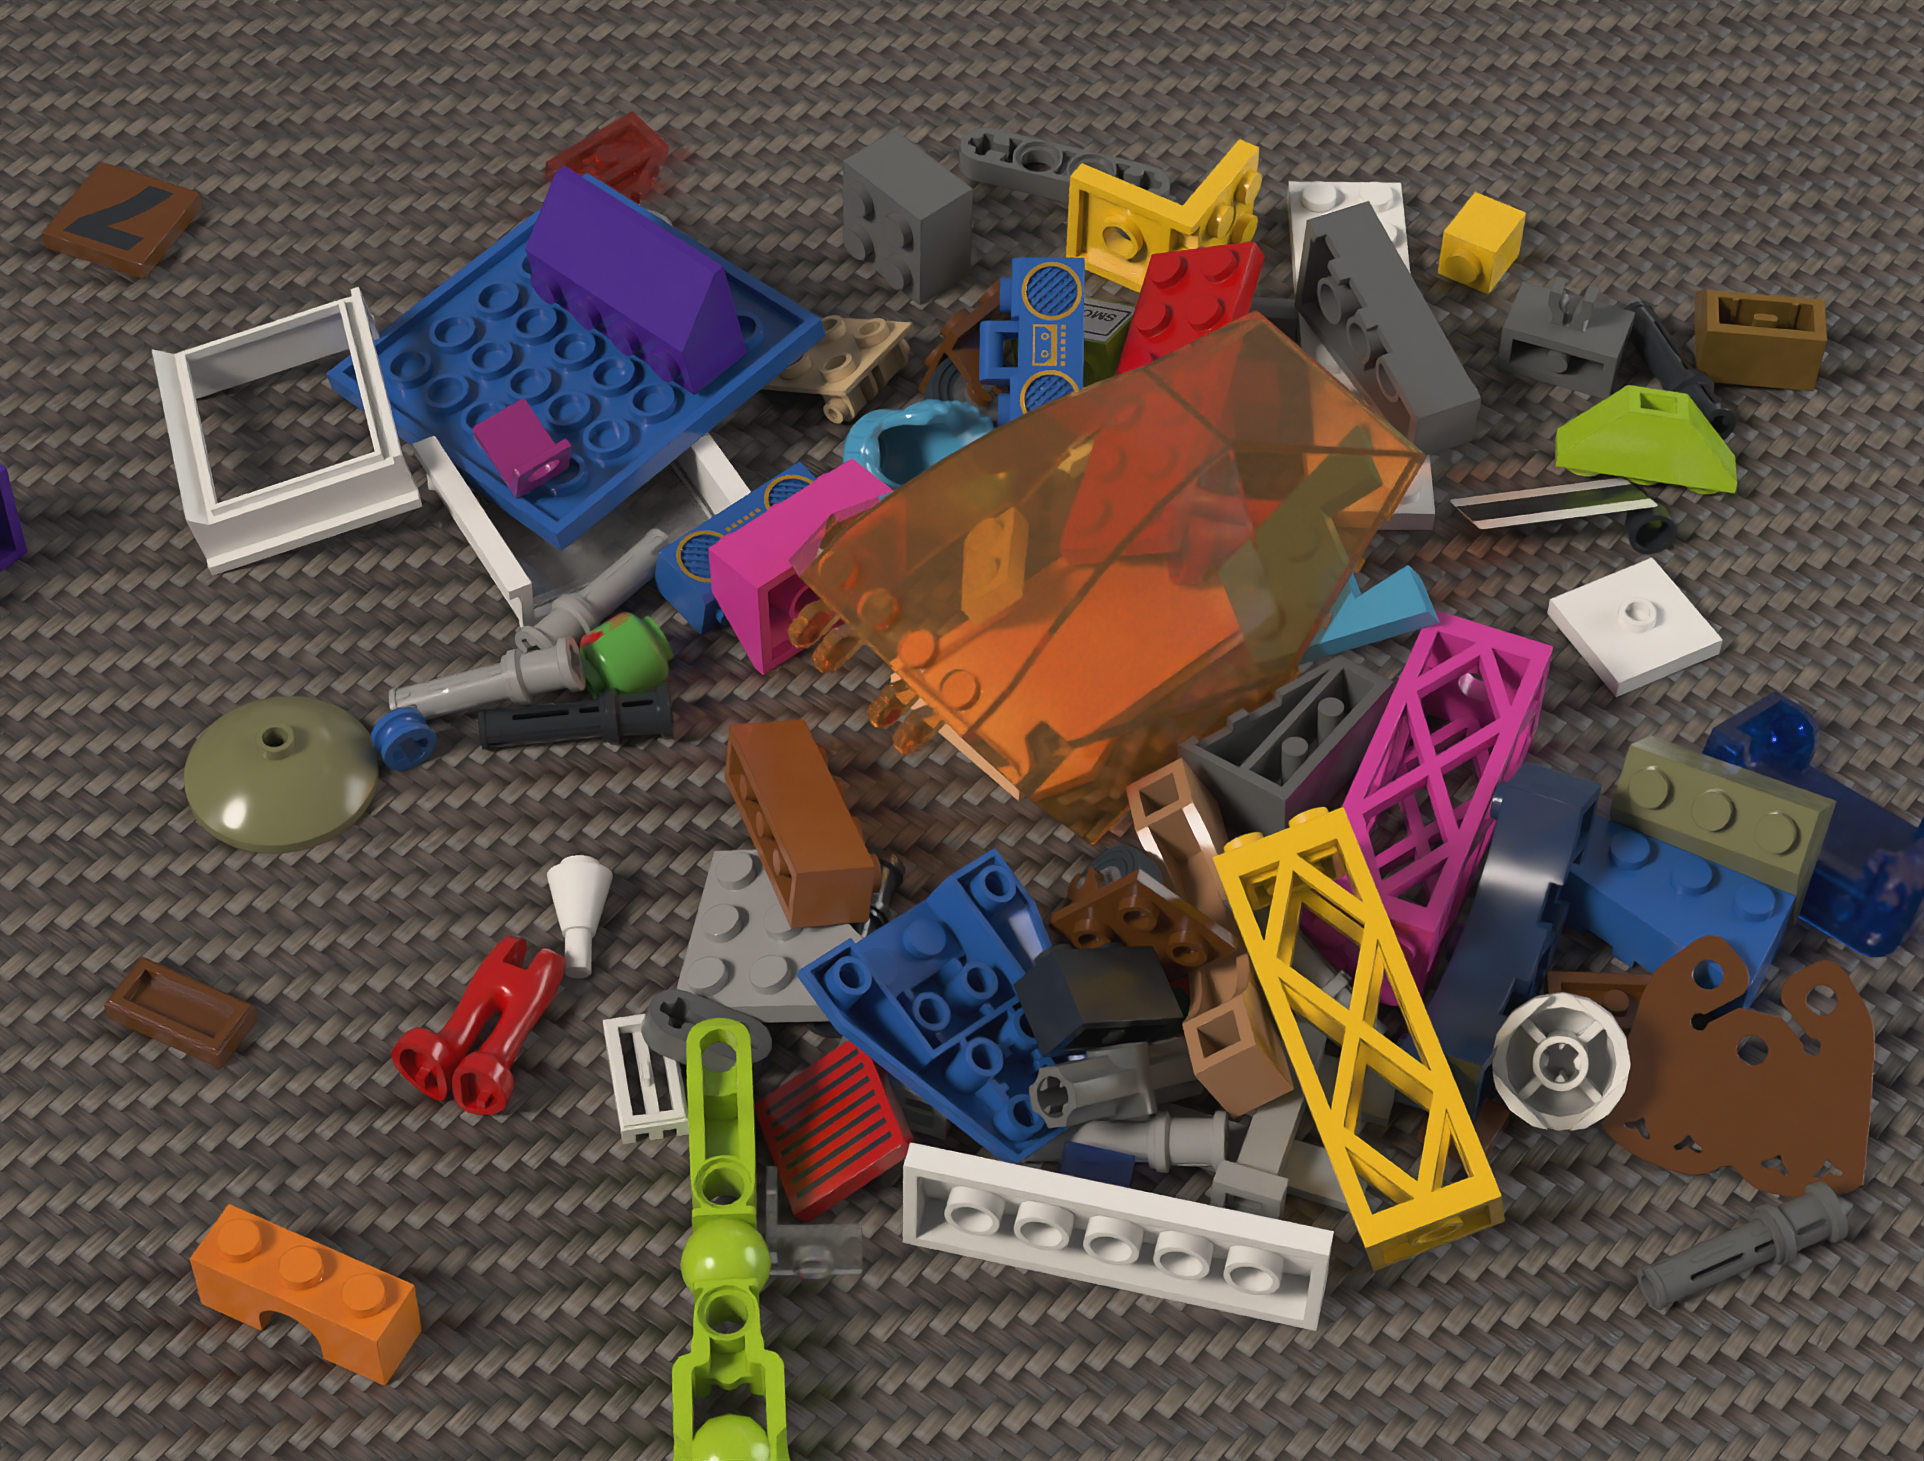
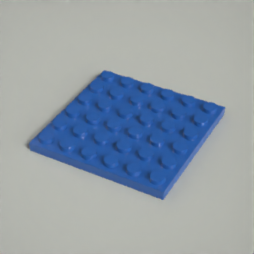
[326,173,826,551]

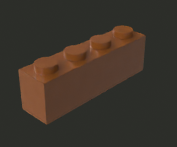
[725,719,881,928]

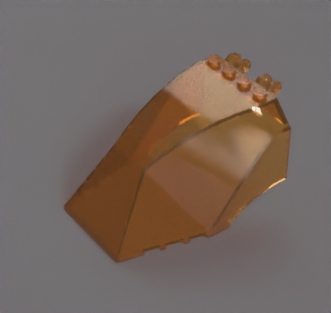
[787,310,1427,846]

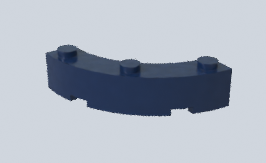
[1394,762,1602,1123]

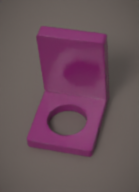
[472,399,572,499]

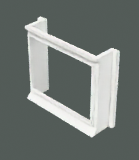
[152,287,423,576]

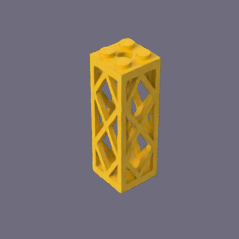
[1212,807,1505,1271]

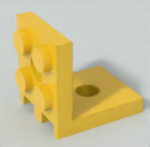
[1066,139,1262,293]

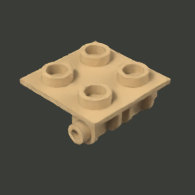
[762,315,914,424]

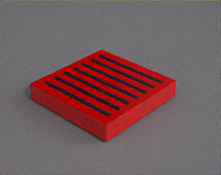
[754,1040,915,1223]

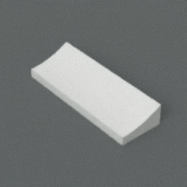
[903,1142,1334,1331]

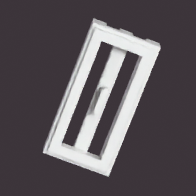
[603,1014,689,1144]

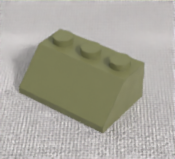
[1610,735,1837,926]

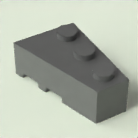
[1177,655,1394,837]

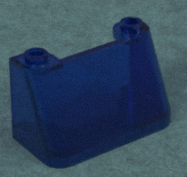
[1702,691,1924,957]

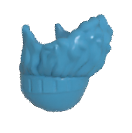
[842,399,1017,533]

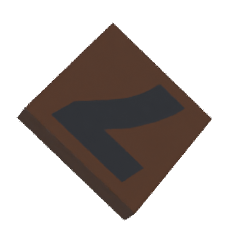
[42,162,202,279]

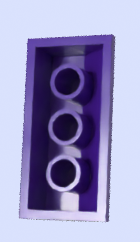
[525,165,747,395]

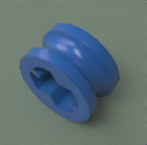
[371,707,437,771]

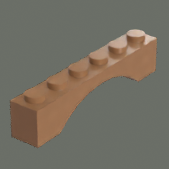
[1125,758,1294,1119]

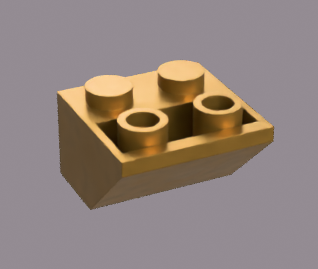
[1694,290,1827,391]

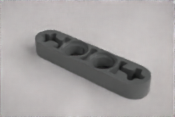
[959,127,1170,203]

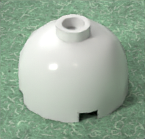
[1492,992,1631,1131]

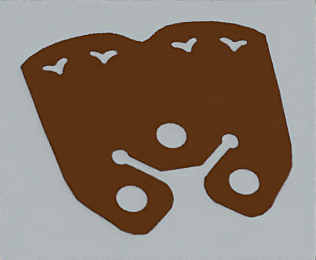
[1602,935,1875,1197]

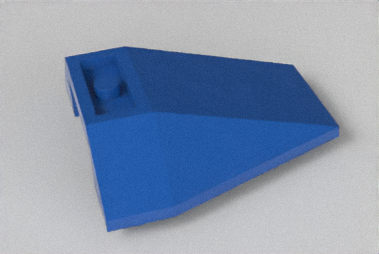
[796,848,1087,1165]

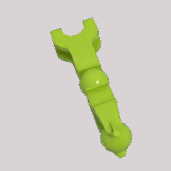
[672,1018,790,1461]

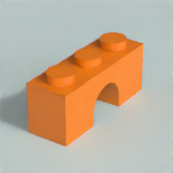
[190,1204,422,1386]

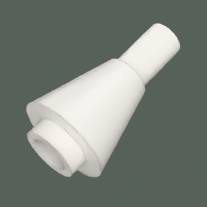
[547,855,613,978]

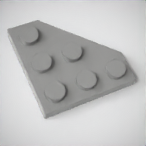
[676,849,863,1024]

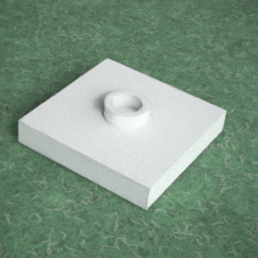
[1547,558,1723,697]

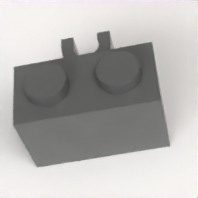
[1496,276,1635,399]

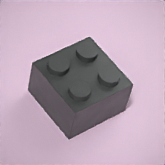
[842,130,973,305]

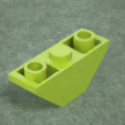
[1555,385,1737,494]

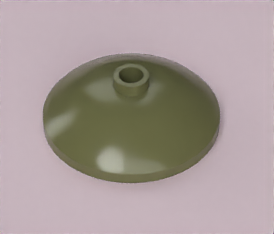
[184,696,379,854]

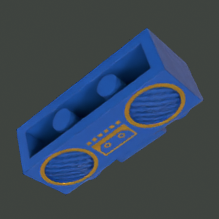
[979,257,1085,449]
[654,461,817,636]

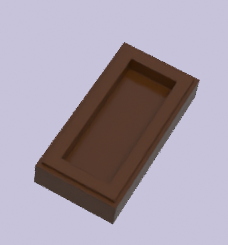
[104,956,258,1069]

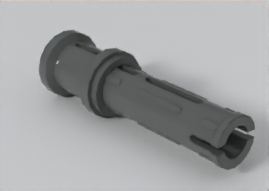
[1637,1181,1848,1310]

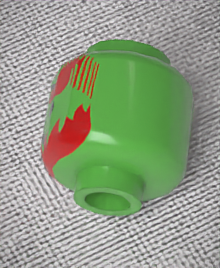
[579,612,674,699]

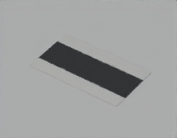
[1450,478,1658,529]

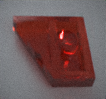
[545,111,669,206]

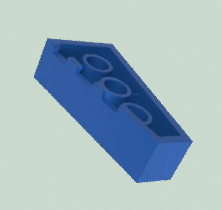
[1559,814,1796,1019]

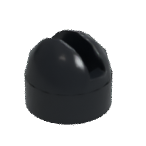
[1624,501,1677,554]

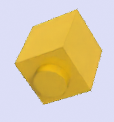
[1438,192,1526,294]

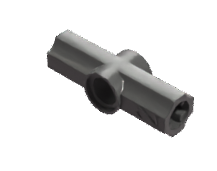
[1029,1036,1204,1128]

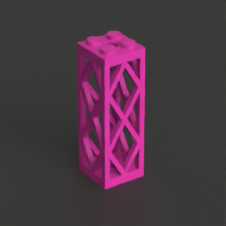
[1299,610,1554,1006]

